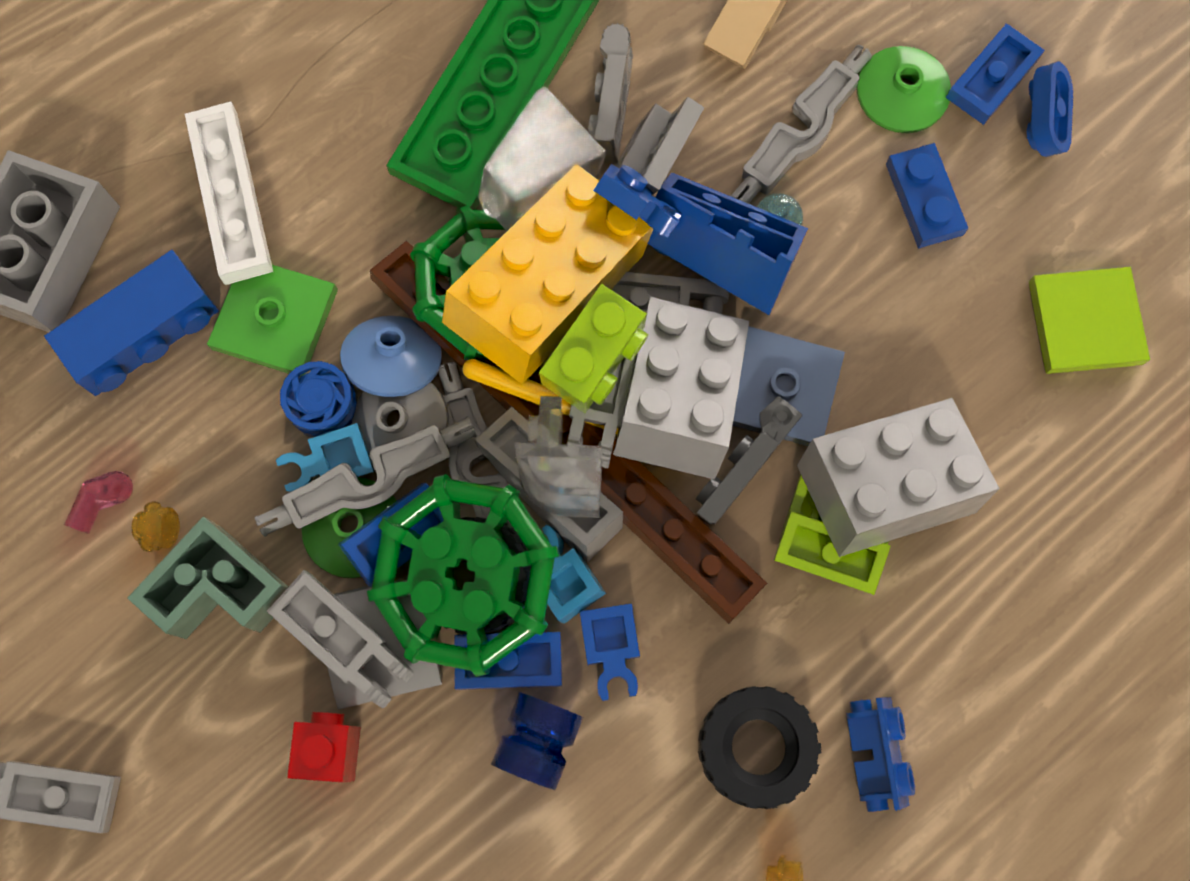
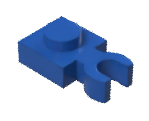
[593,164,682,238]
[580,604,640,701]

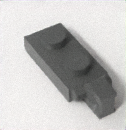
[696,396,802,525]

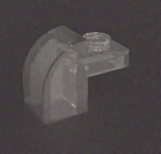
[515,396,602,518]

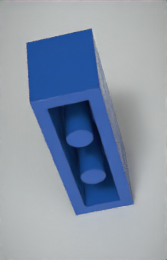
[44,250,219,396]

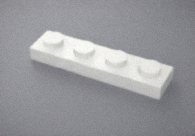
[185,102,273,285]

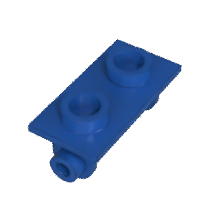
[846,697,915,812]

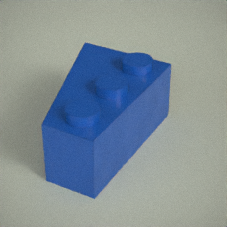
[648,173,808,315]

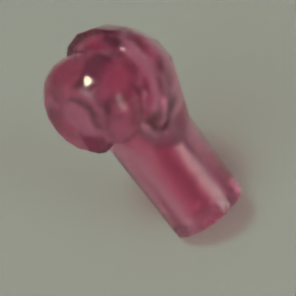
[64,471,133,534]

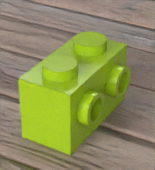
[539,283,649,413]

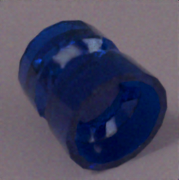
[491,692,584,791]

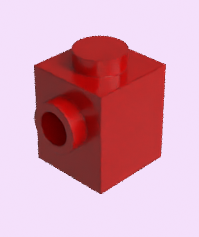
[287,712,361,783]

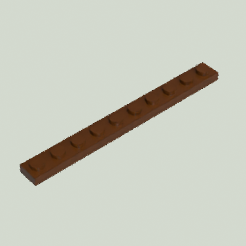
[370,241,768,624]

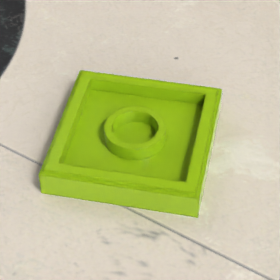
[1028,267,1150,374]

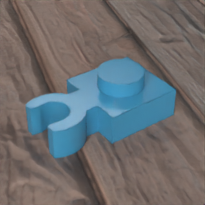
[276,423,375,492]
[542,525,606,624]

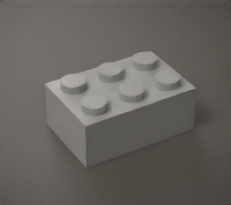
[0,150,120,332]
[613,297,749,480]
[797,398,1000,557]

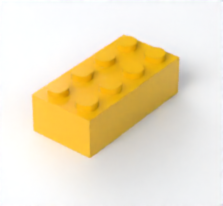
[442,164,653,384]

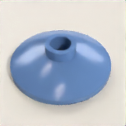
[340,316,441,397]

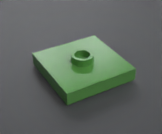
[207,265,338,377]

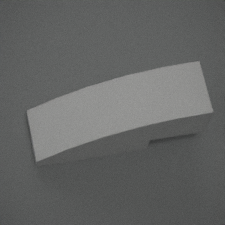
[475,407,623,563]

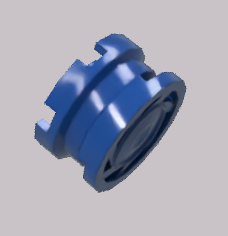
[280,361,358,438]

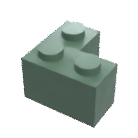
[127,516,289,639]

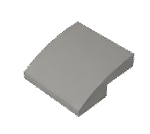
[616,97,705,195]
[328,577,443,709]

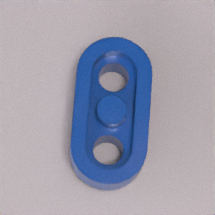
[1027,62,1073,157]

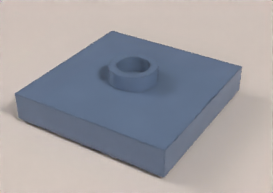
[733,326,845,446]

